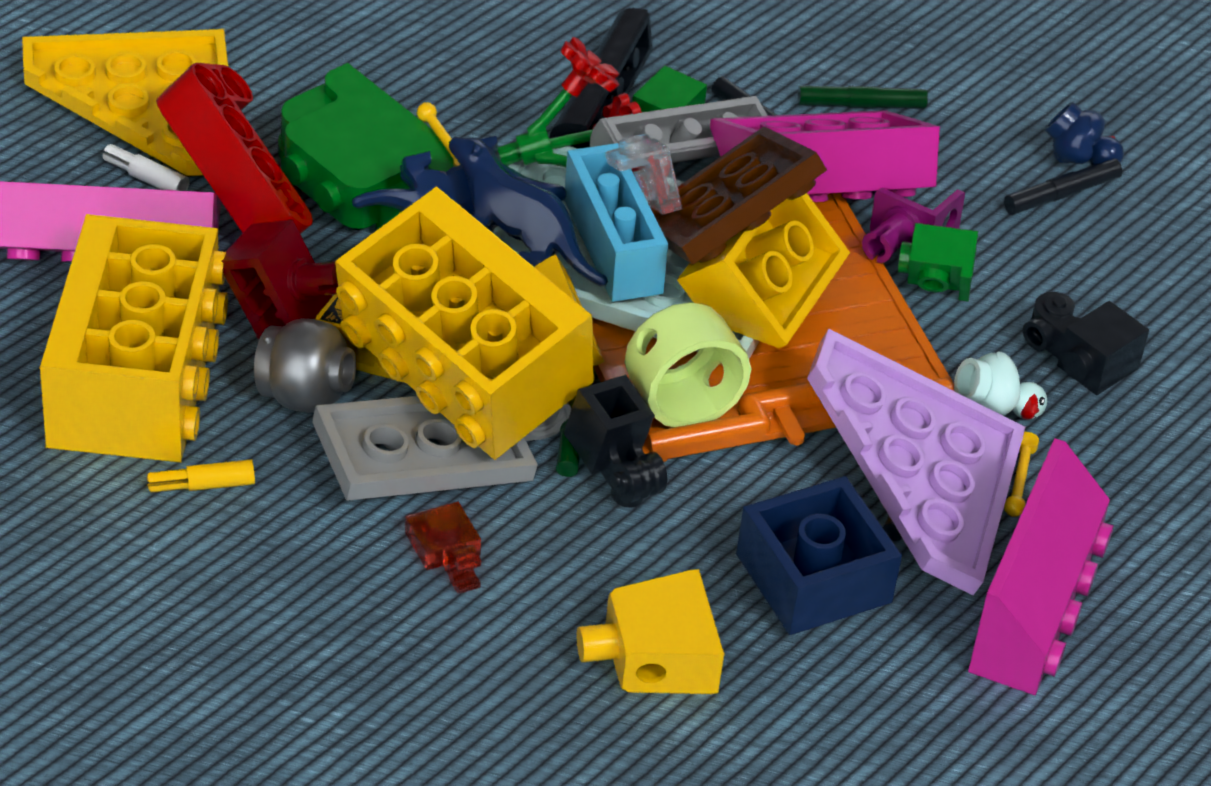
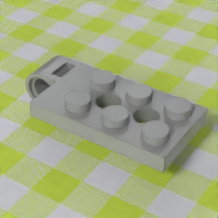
[312,396,571,501]

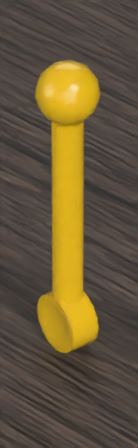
[416,102,460,167]
[1004,431,1039,517]

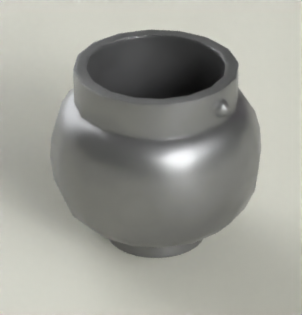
[254,318,356,413]

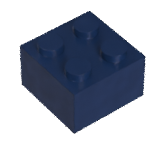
[736,476,902,635]

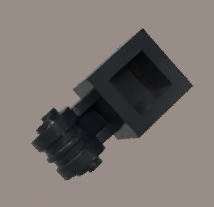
[1023,292,1149,396]
[564,375,668,508]

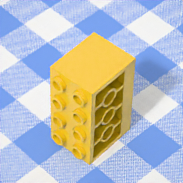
[335,186,594,460]
[40,214,228,463]

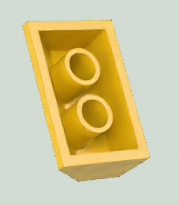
[677,193,850,348]

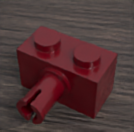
[221,220,338,339]

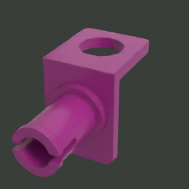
[862,188,965,263]

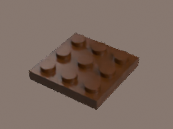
[650,126,827,265]

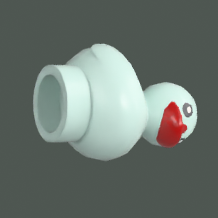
[954,351,1047,420]

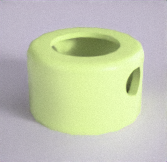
[624,302,752,427]

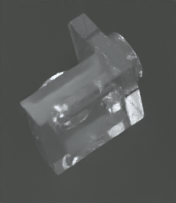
[605,134,682,215]

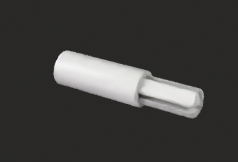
[103,144,190,191]

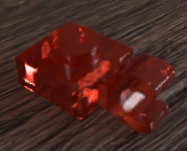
[405,501,481,594]

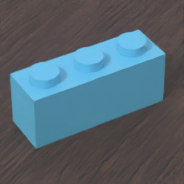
[564,143,668,302]

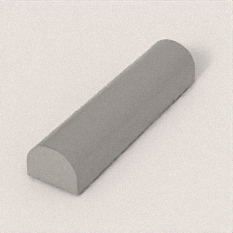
[590,96,768,167]

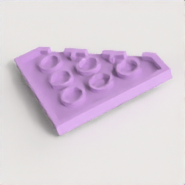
[807,329,1025,595]

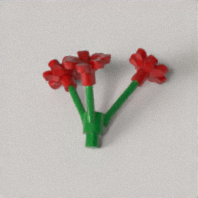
[497,36,669,206]

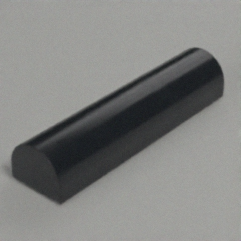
[549,8,653,149]

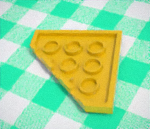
[22,29,228,176]

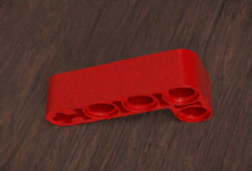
[156,63,313,235]

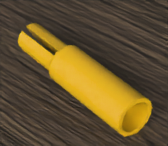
[147,459,255,493]

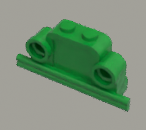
[278,63,454,231]

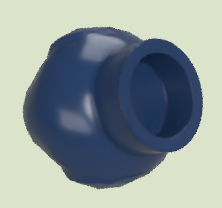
[1044,101,1124,165]

